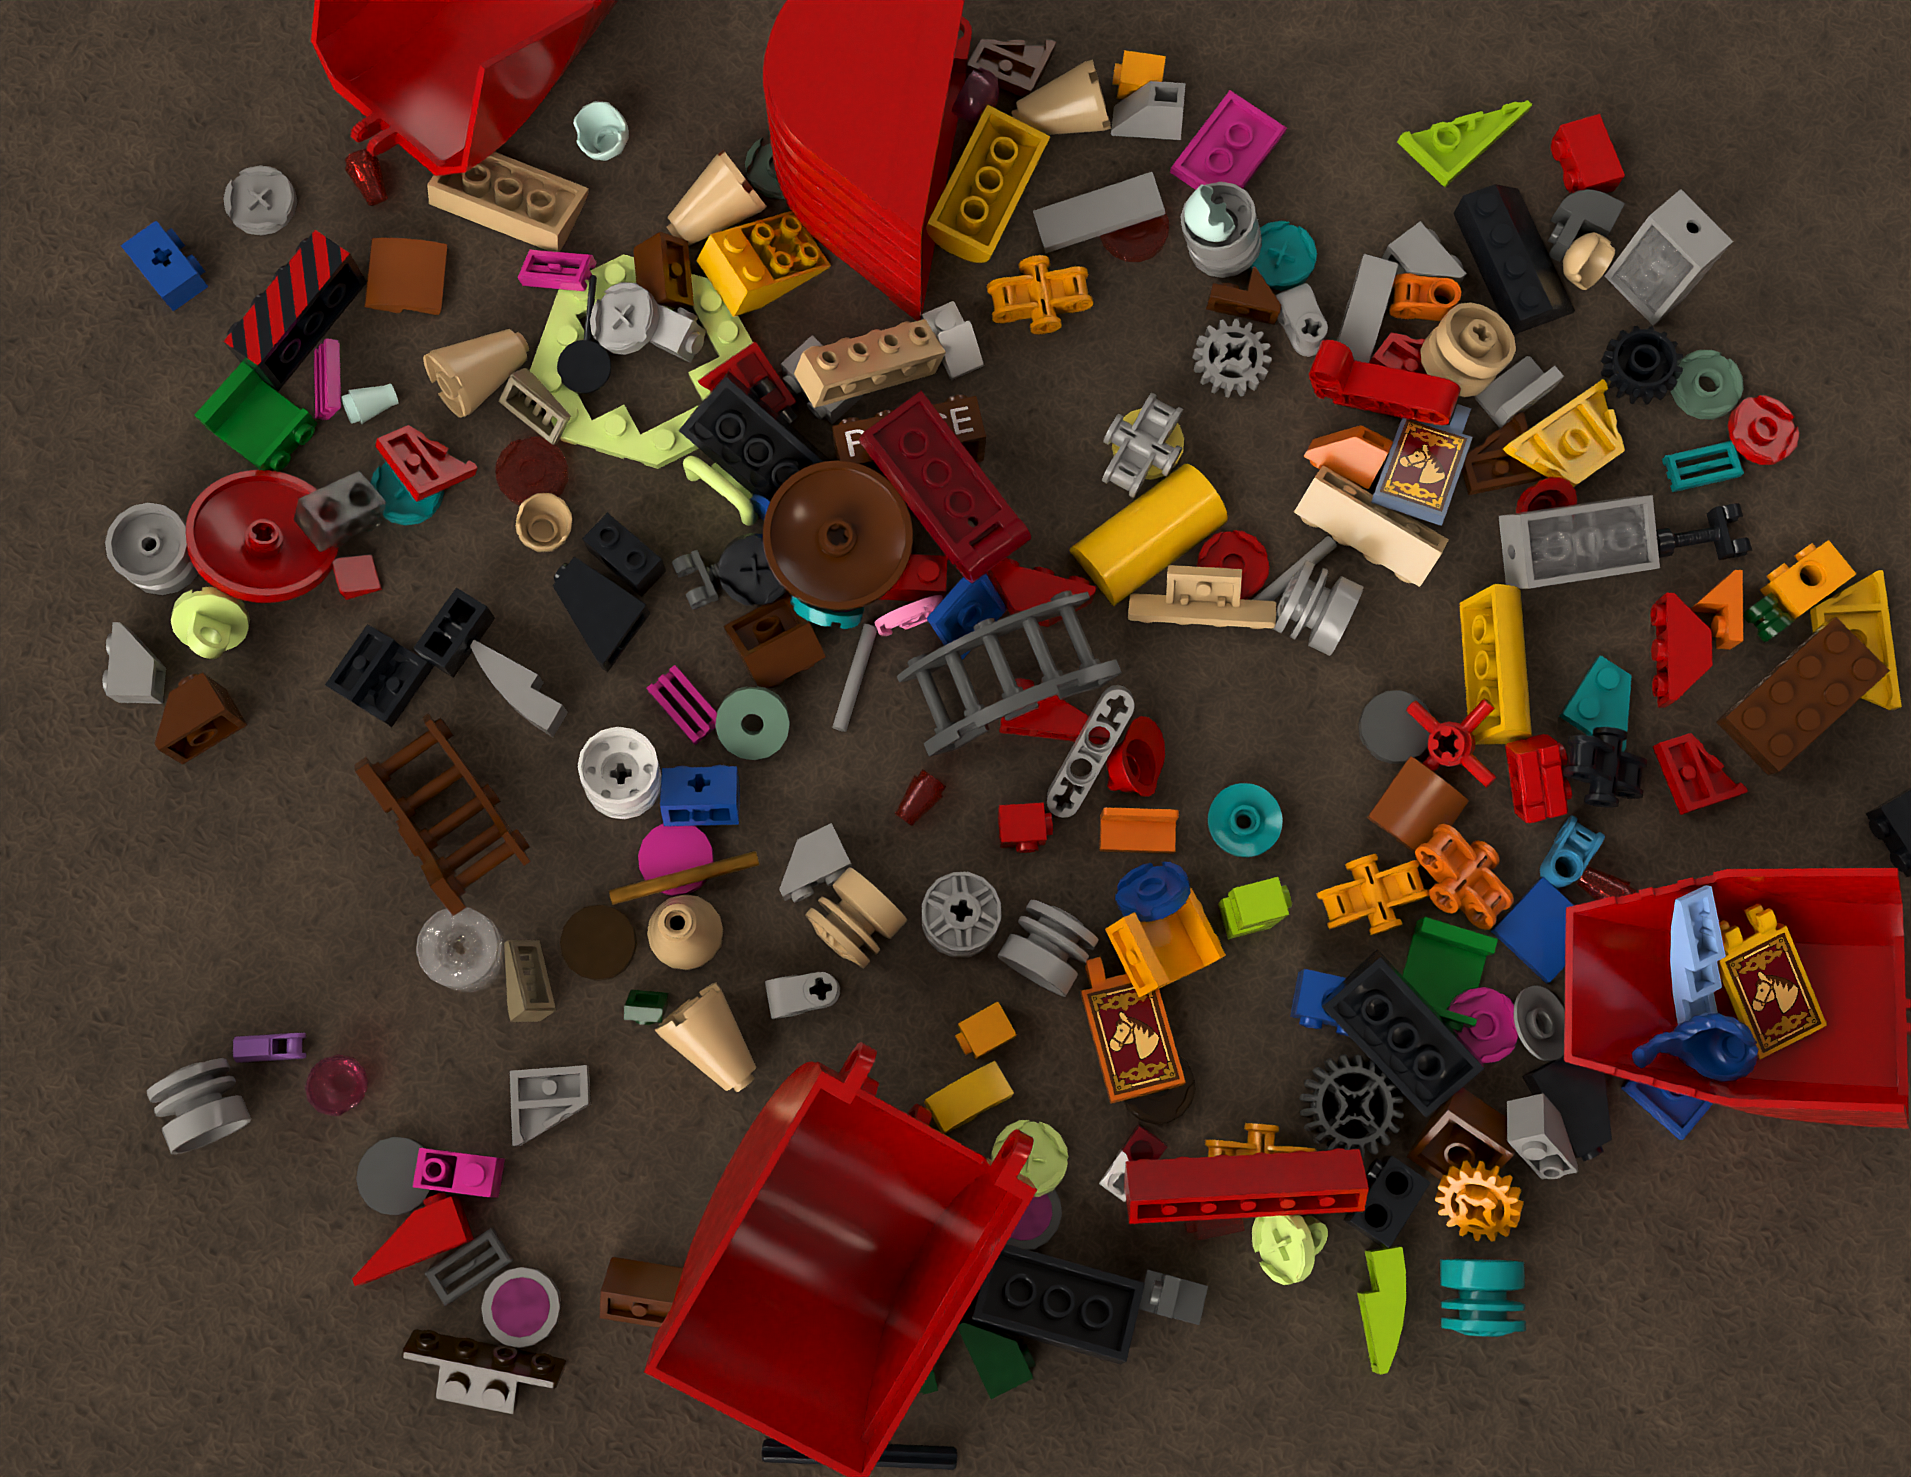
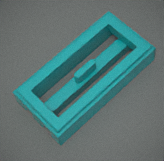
[1662,441,1744,492]

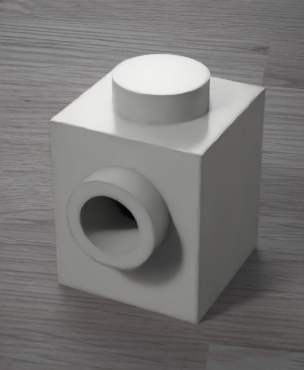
[649,304,707,363]

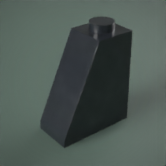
[553,557,650,672]
[1522,1055,1612,1161]

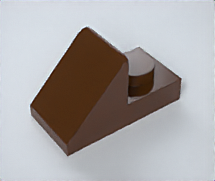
[1206,266,1281,325]

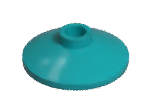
[1208,783,1283,857]

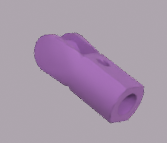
[233,1033,306,1063]

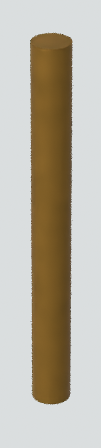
[609,851,760,905]

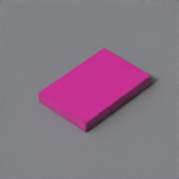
[1170,90,1287,190]

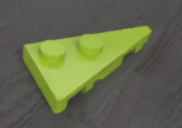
[1397,100,1532,187]

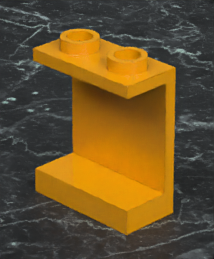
[1105,888,1226,998]

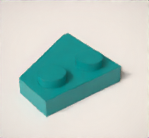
[1559,655,1632,751]

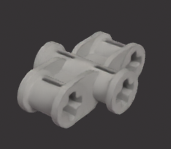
[1102,392,1184,498]

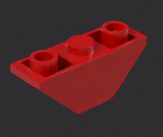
[987,558,1096,627]
[1650,593,1713,708]

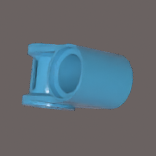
[1540,815,1605,889]

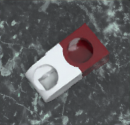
[1099,1124,1168,1202]

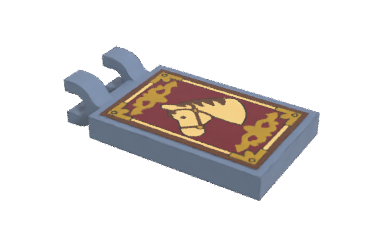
[1371,404,1473,526]

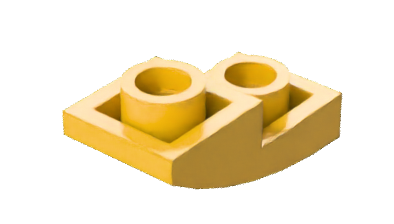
[924,1061,1014,1134]

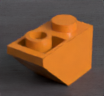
[1304,425,1393,490]

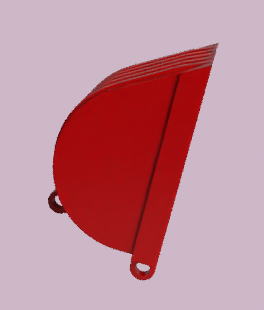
[763,0,972,321]
[644,1042,1037,1477]

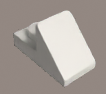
[921,301,984,380]

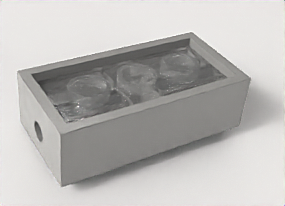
[1605,189,1733,326]
[1499,495,1660,589]

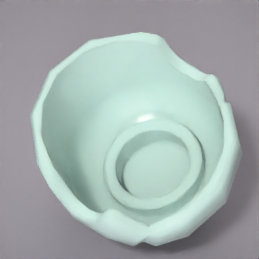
[573,101,629,161]
[1184,184,1235,242]

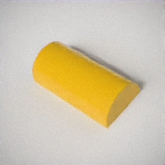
[926,104,1050,263]
[1069,464,1228,606]
[1459,584,1532,745]

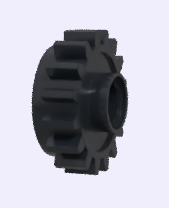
[1601,326,1683,405]

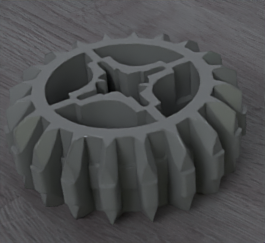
[1299,1054,1404,1158]

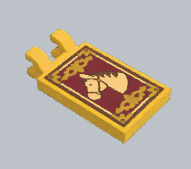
[1717,903,1827,1059]

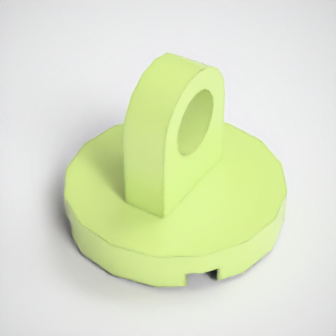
[171,587,250,659]
[1252,1215,1328,1285]

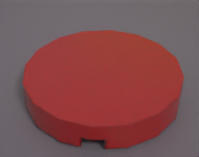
[1727,395,1799,465]
[1197,530,1269,600]

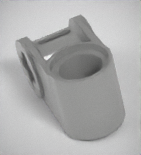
[1275,283,1328,357]
[765,972,840,1019]

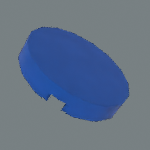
[1115,862,1191,922]

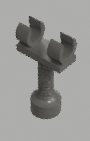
[672,550,720,610]

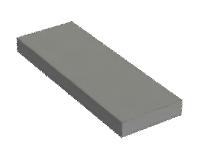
[1033,172,1166,253]

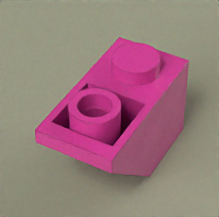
[413,1148,505,1198]

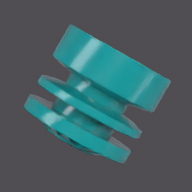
[1440,1259,1526,1337]

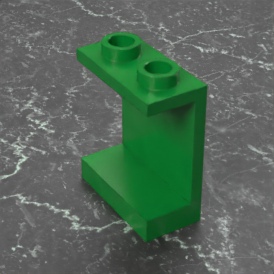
[194,361,318,472]
[1402,917,1498,1033]

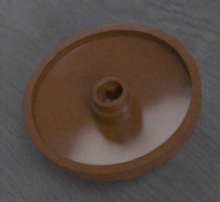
[763,461,913,611]

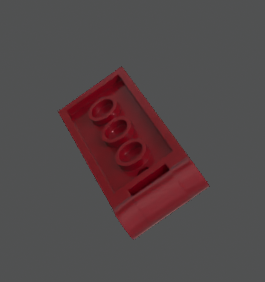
[858,391,1031,583]

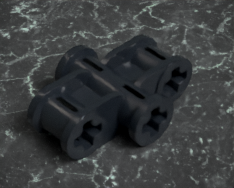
[1564,727,1647,808]

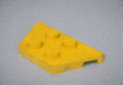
[1503,379,1625,488]
[1810,570,1902,710]

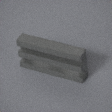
[425,1228,514,1306]

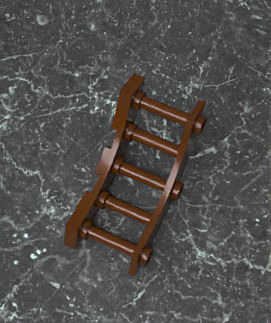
[354,713,531,916]

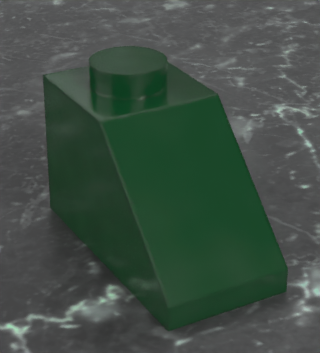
[957,1320,1036,1399]

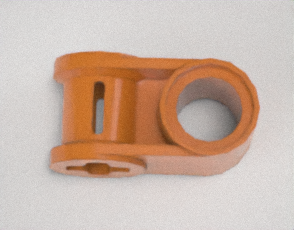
[1389,273,1461,321]

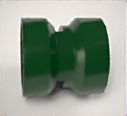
[1743,592,1795,643]

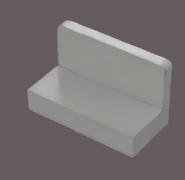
[1475,356,1564,429]

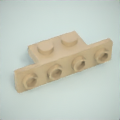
[1128,565,1276,629]

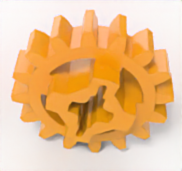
[1435,1161,1524,1242]

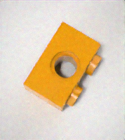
[1760,540,1856,619]

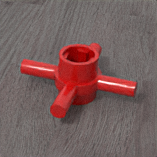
[1406,698,1497,788]

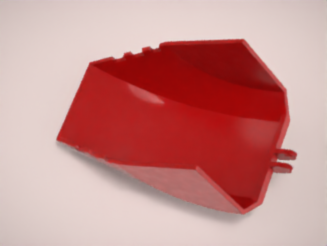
[311,0,618,176]
[1564,868,1911,1129]

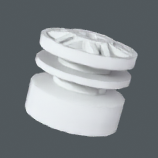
[578,727,662,819]

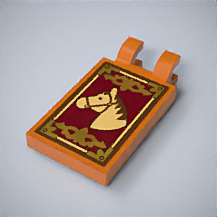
[1081,957,1186,1104]

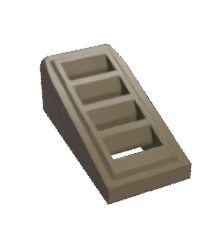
[498,368,571,445]
[504,940,556,1022]

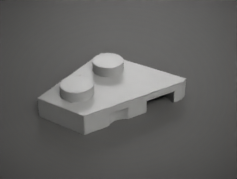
[510,1065,591,1146]

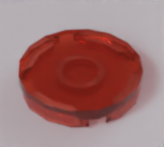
[1100,212,1169,262]
[495,437,569,506]

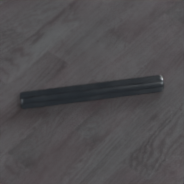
[761,1439,957,1470]

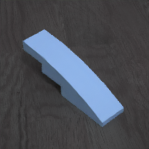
[1670,885,1726,1025]

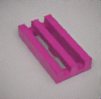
[518,249,597,291]
[314,338,341,420]
[646,665,717,745]

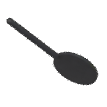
[557,275,611,394]

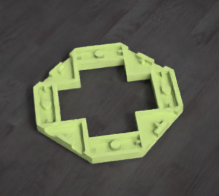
[530,254,752,469]

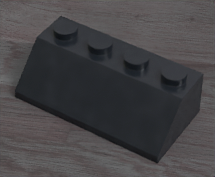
[1453,184,1575,335]

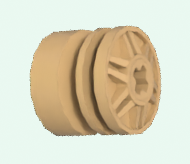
[805,867,907,969]

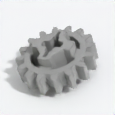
[1192,319,1272,398]

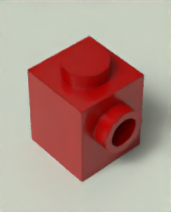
[998,803,1053,853]

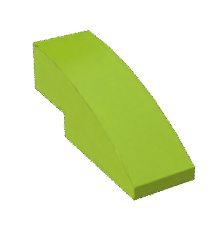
[1357,1246,1406,1375]

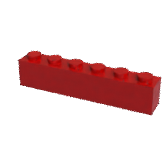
[1124,1148,1369,1224]

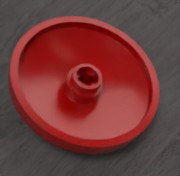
[186,470,340,603]

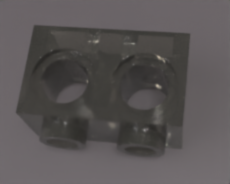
[294,470,387,552]

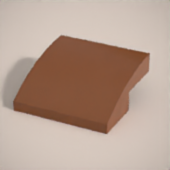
[364,238,447,315]
[1366,756,1469,858]

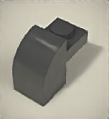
[1548,190,1625,262]
[1139,1270,1208,1325]

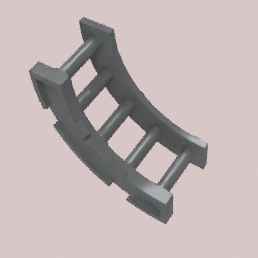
[897,591,1122,757]

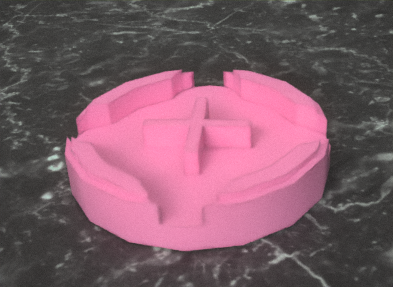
[874,595,943,636]

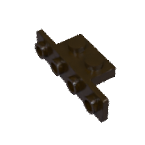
[402,1329,566,1414]

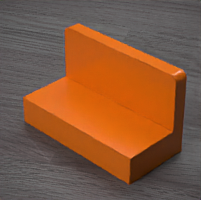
[1100,807,1179,854]

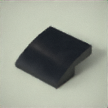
[325,624,434,727]

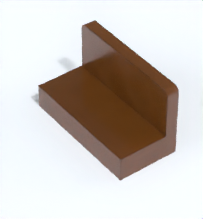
[633,232,694,310]
[599,1257,683,1328]

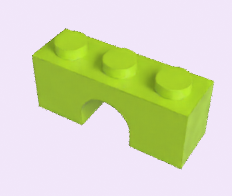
[1218,877,1292,939]

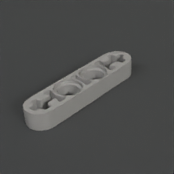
[1047,685,1135,818]

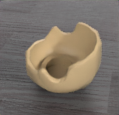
[1563,232,1615,290]
[515,493,573,552]

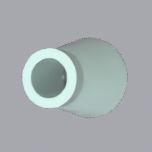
[341,383,399,424]

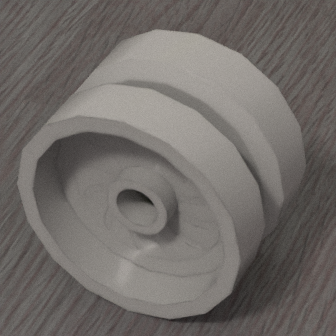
[105,503,198,595]

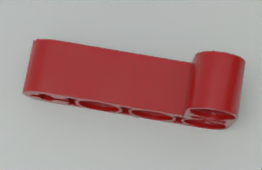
[1309,340,1461,426]

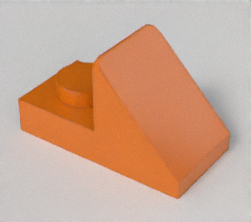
[1690,570,1743,650]

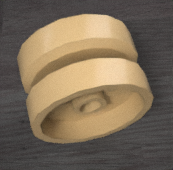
[1420,302,1516,397]

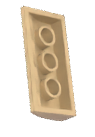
[427,152,589,252]

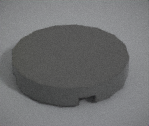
[1358,690,1430,764]
[356,1137,433,1215]

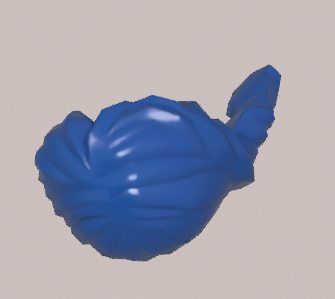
[1632,1013,1759,1082]

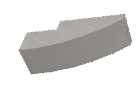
[1337,254,1399,363]
[470,640,568,737]

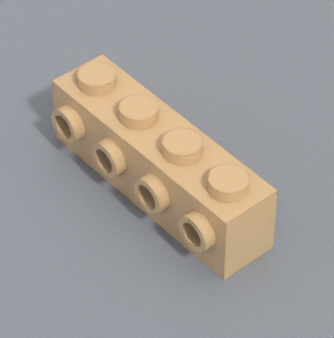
[794,319,946,408]
[1294,466,1449,587]

